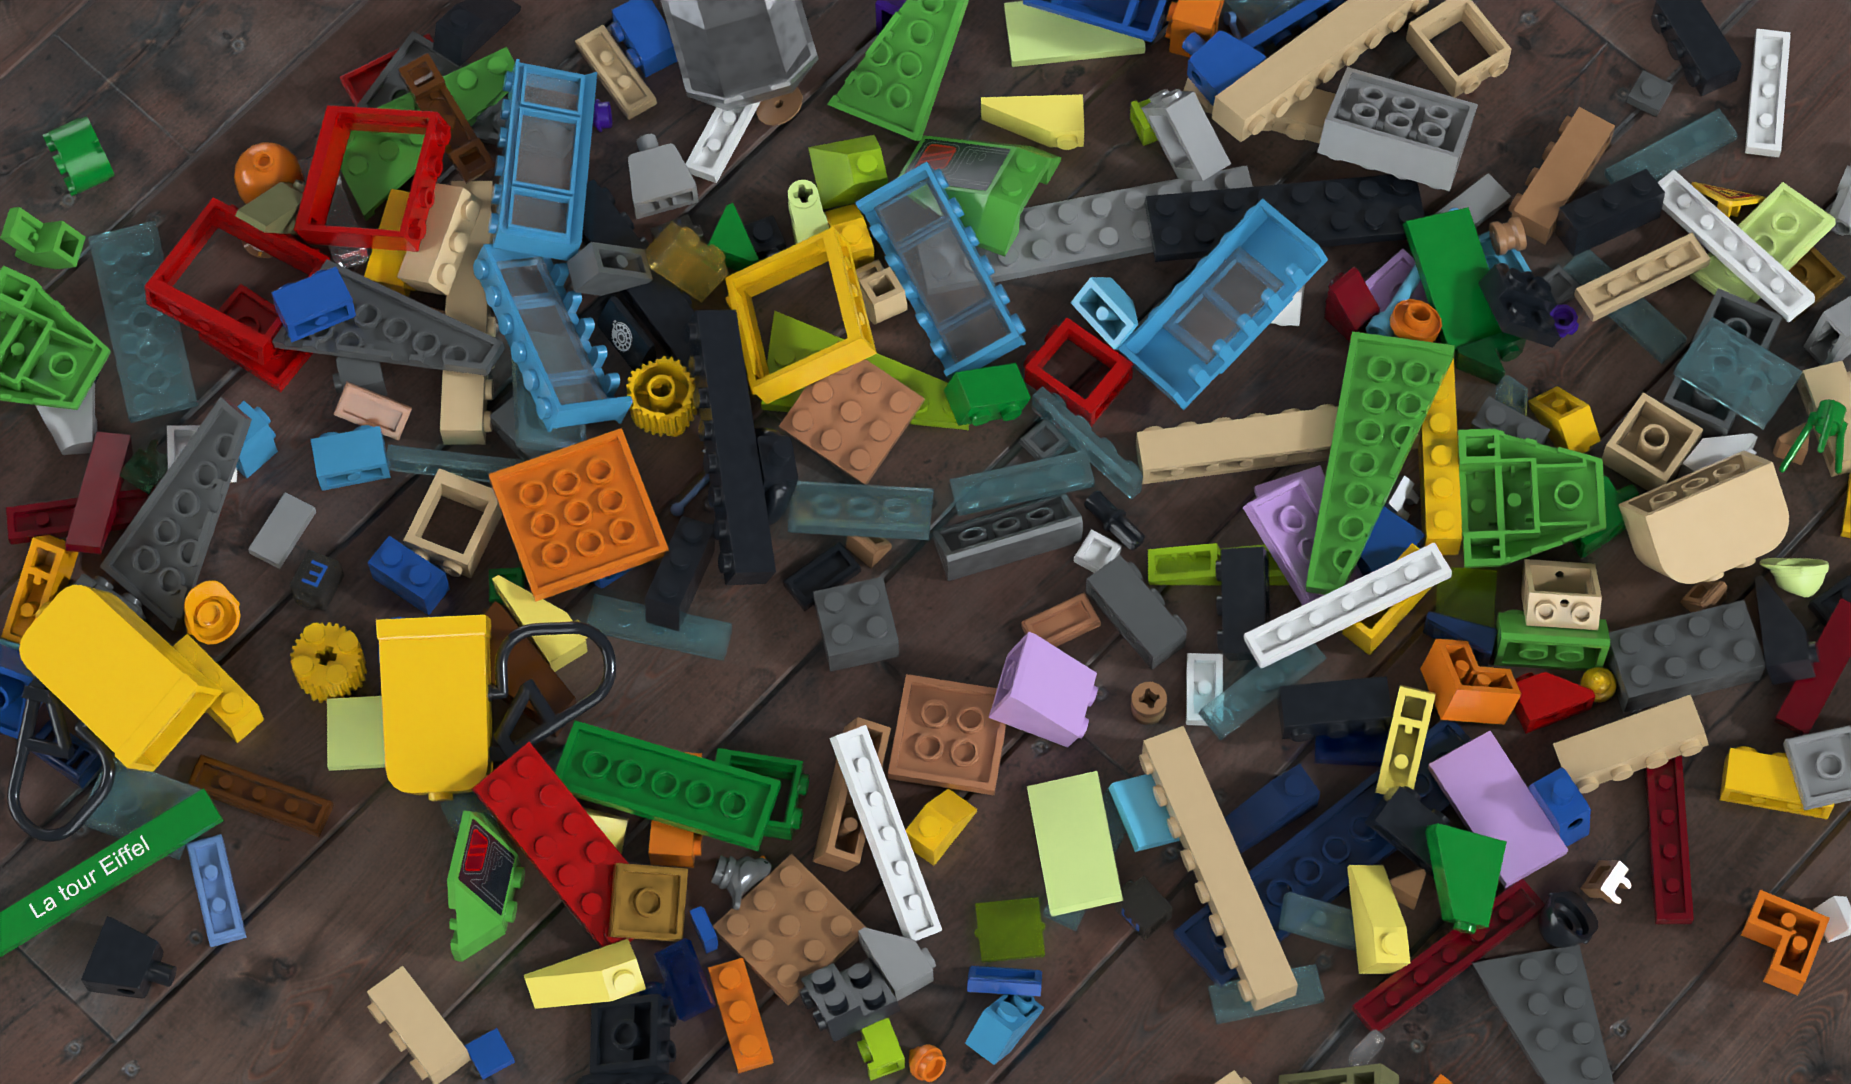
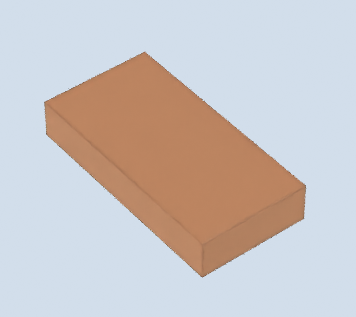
[333,381,412,441]
[1021,592,1101,647]

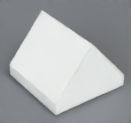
[1812,896,1851,943]

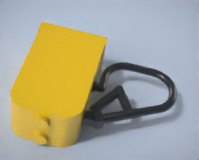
[7,585,223,842]
[376,615,616,801]

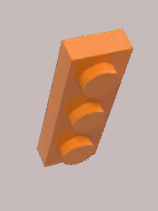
[708,958,774,1074]

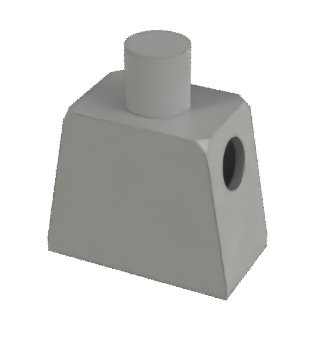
[628,134,699,219]
[1803,296,1851,366]

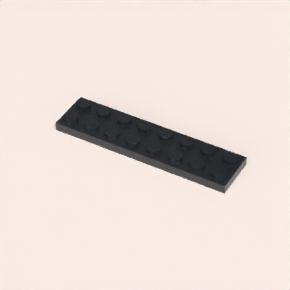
[1145,174,1425,262]

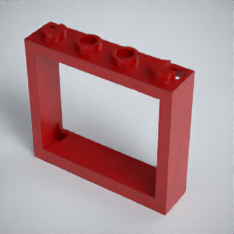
[293,105,451,252]
[144,197,330,366]

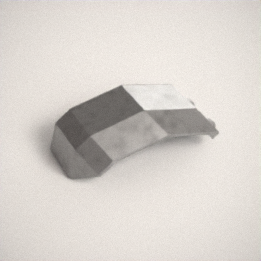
[661,0,819,111]

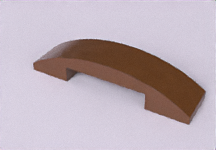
[398,53,495,184]

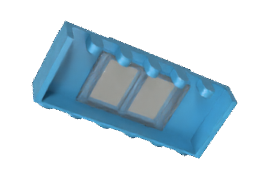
[1118,198,1328,410]

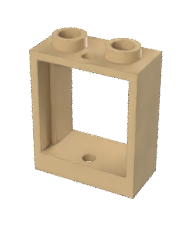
[1406,0,1512,98]
[403,468,502,578]
[1521,559,1602,630]

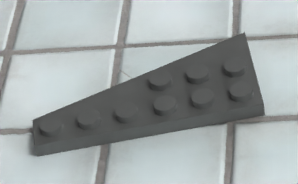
[1470,944,1614,1084]

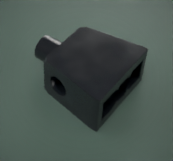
[81,916,177,999]

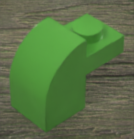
[0,207,86,269]

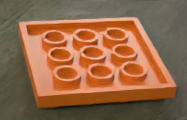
[488,428,669,602]

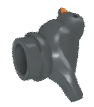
[710,855,772,910]

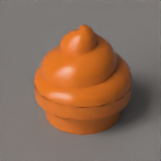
[909,1044,946,1082]

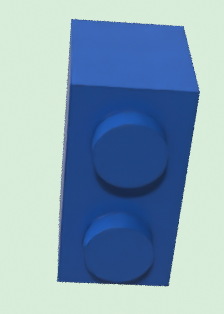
[610,0,677,77]
[271,266,356,342]
[368,536,450,616]

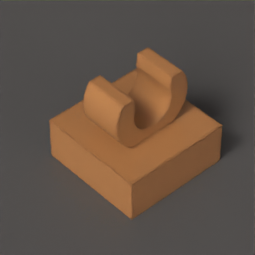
[1580,860,1632,904]

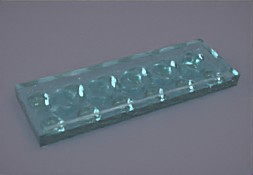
[88,221,199,423]

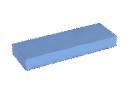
[186,834,247,947]

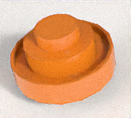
[1389,299,1442,342]

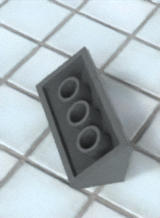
[931,492,1083,581]

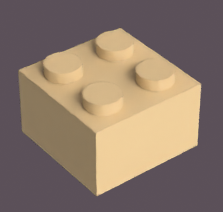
[1602,393,1703,491]

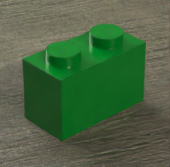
[943,363,1031,426]

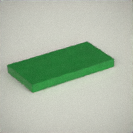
[1403,207,1502,351]

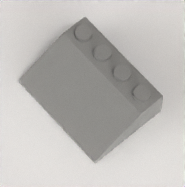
[1317,67,1478,191]

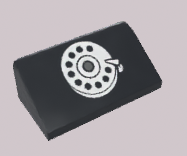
[597,295,656,371]

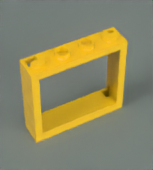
[725,227,877,404]

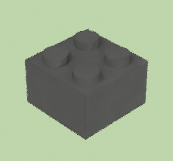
[813,577,899,672]

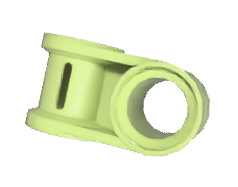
[788,180,829,244]

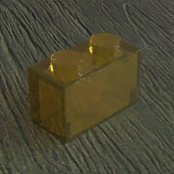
[645,221,729,303]

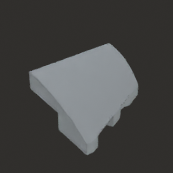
[35,383,98,455]

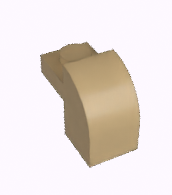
[856,259,907,325]

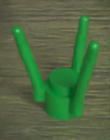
[1779,399,1848,474]

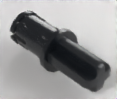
[1084,490,1145,551]

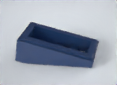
[1423,611,1498,667]
[30,720,102,789]

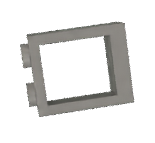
[1142,89,1231,181]

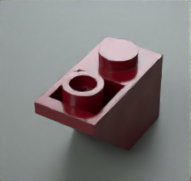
[1324,267,1380,342]

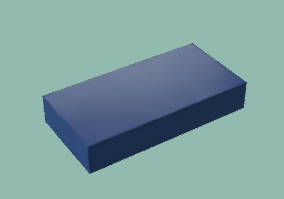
[967,966,1042,996]

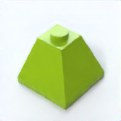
[808,135,888,209]

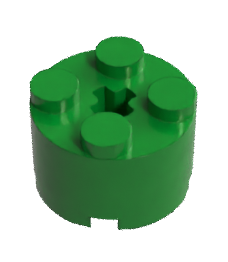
[42,116,115,196]

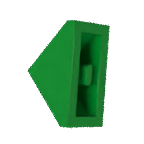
[708,203,759,271]

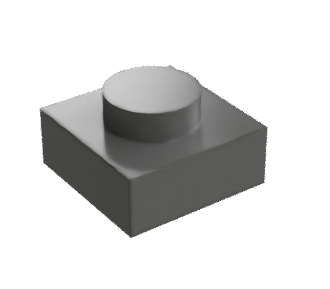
[1626,70,1673,117]

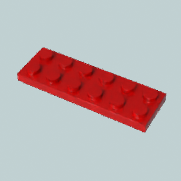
[471,742,634,948]

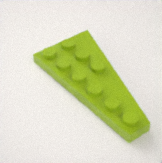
[761,310,969,430]

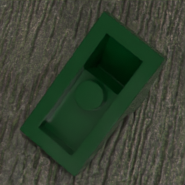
[1454,332,1526,386]

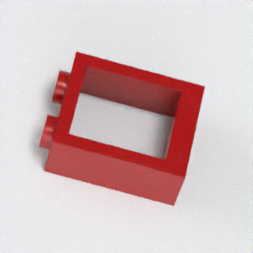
[1023,318,1134,428]

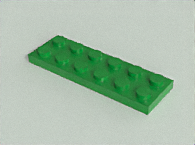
[555,720,781,851]

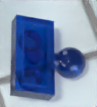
[639,938,716,1022]

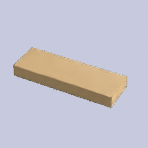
[575,25,657,120]

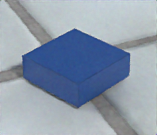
[690,906,719,954]
[464,1028,515,1080]

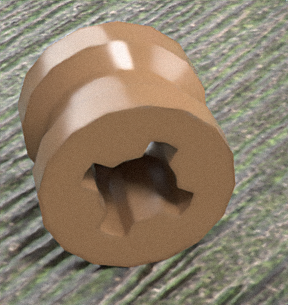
[1489,216,1527,256]
[1131,682,1167,725]

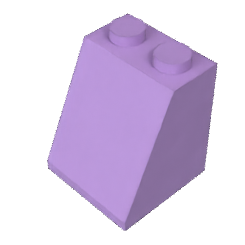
[989,632,1098,747]

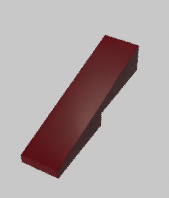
[65,432,133,554]
[1775,598,1851,736]

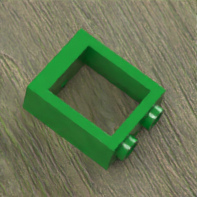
[715,748,810,841]

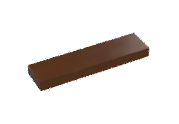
[186,754,334,837]

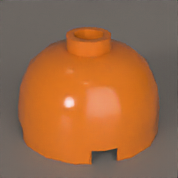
[234,142,304,204]

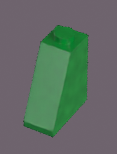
[1425,823,1507,934]

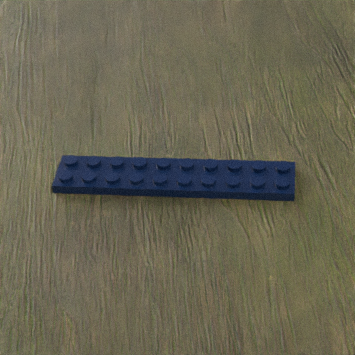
[1173,720,1472,990]

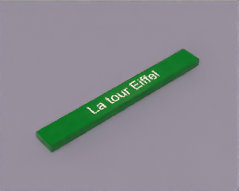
[0,788,224,957]

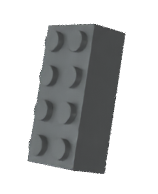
[1662,288,1783,439]
[1605,600,1766,713]

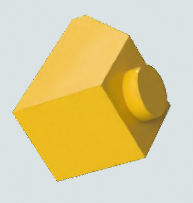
[825,204,874,269]
[1528,386,1601,453]
[905,789,977,866]

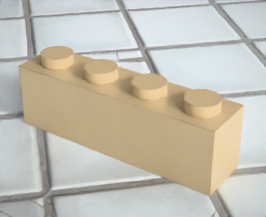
[1553,694,1709,793]

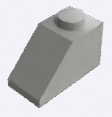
[858,927,936,1002]

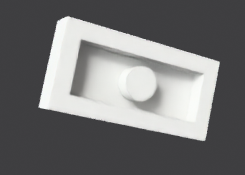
[1186,653,1223,726]

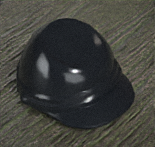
[1538,891,1598,948]

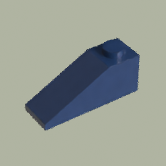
[1224,764,1320,854]

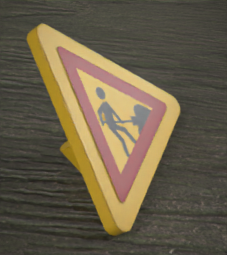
[1691,182,1766,218]

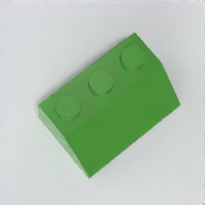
[1494,610,1610,671]

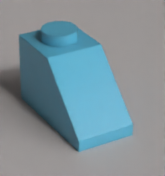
[1070,277,1138,350]

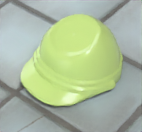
[1759,558,1829,597]

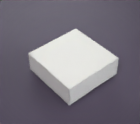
[1074,529,1122,573]

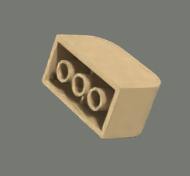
[1618,451,1789,584]

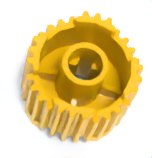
[626,356,697,437]
[290,622,367,703]

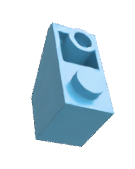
[965,994,1044,1065]

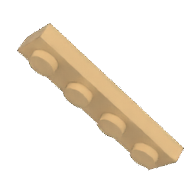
[1574,233,1711,322]

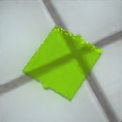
[1435,567,1497,628]
[975,897,1046,963]

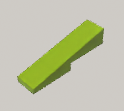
[1148,543,1290,585]

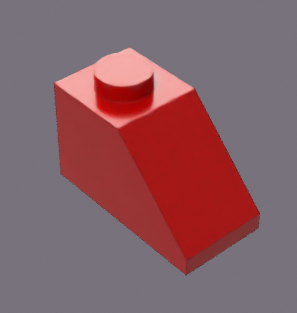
[1514,672,1596,734]

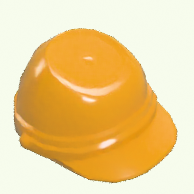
[184,580,241,645]

